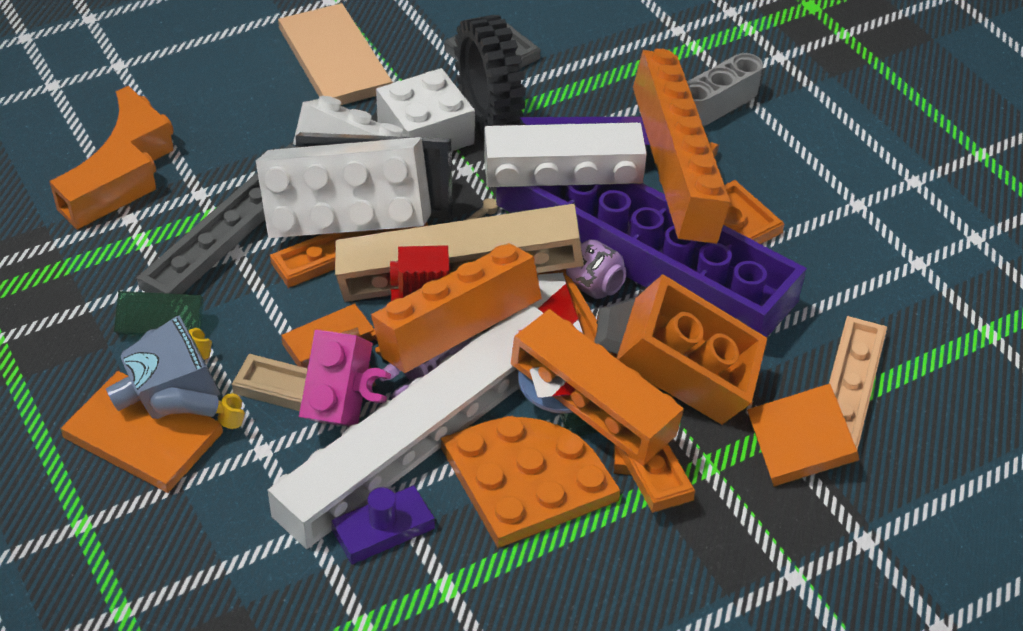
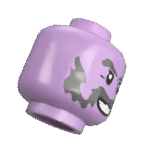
[566,240,627,299]

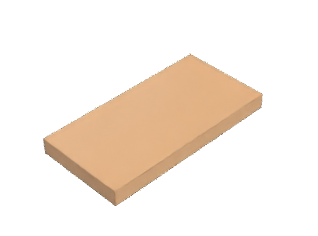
[278,3,393,105]

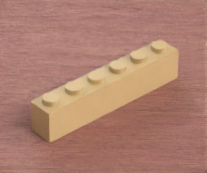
[335,203,584,302]

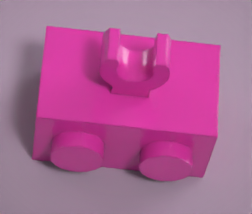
[299,329,391,427]

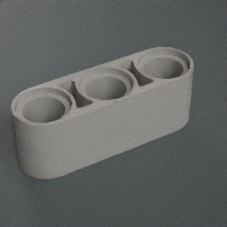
[687,53,763,127]

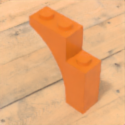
[49,86,174,230]

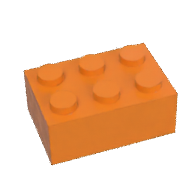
[616,274,767,425]

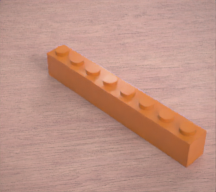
[633,49,731,244]

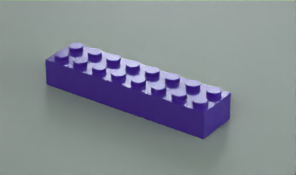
[496,183,807,337]

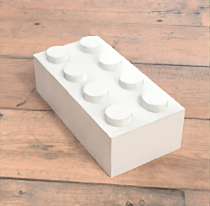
[256,137,431,238]

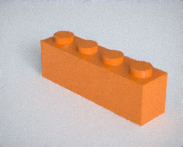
[371,243,542,373]
[510,309,684,466]

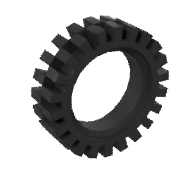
[454,15,526,133]

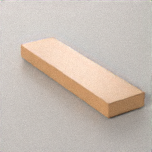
[829,316,887,450]

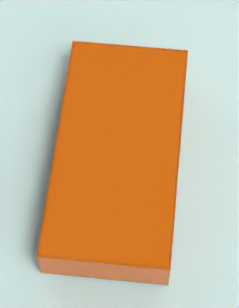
[281,303,375,368]

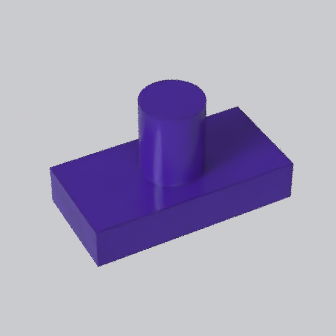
[331,485,435,565]

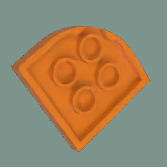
[441,416,621,548]

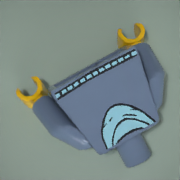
[106,315,245,429]

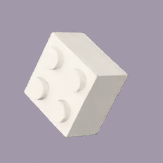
[376,68,475,151]

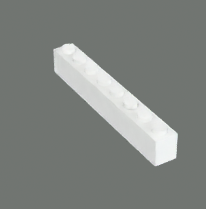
[267,304,543,549]

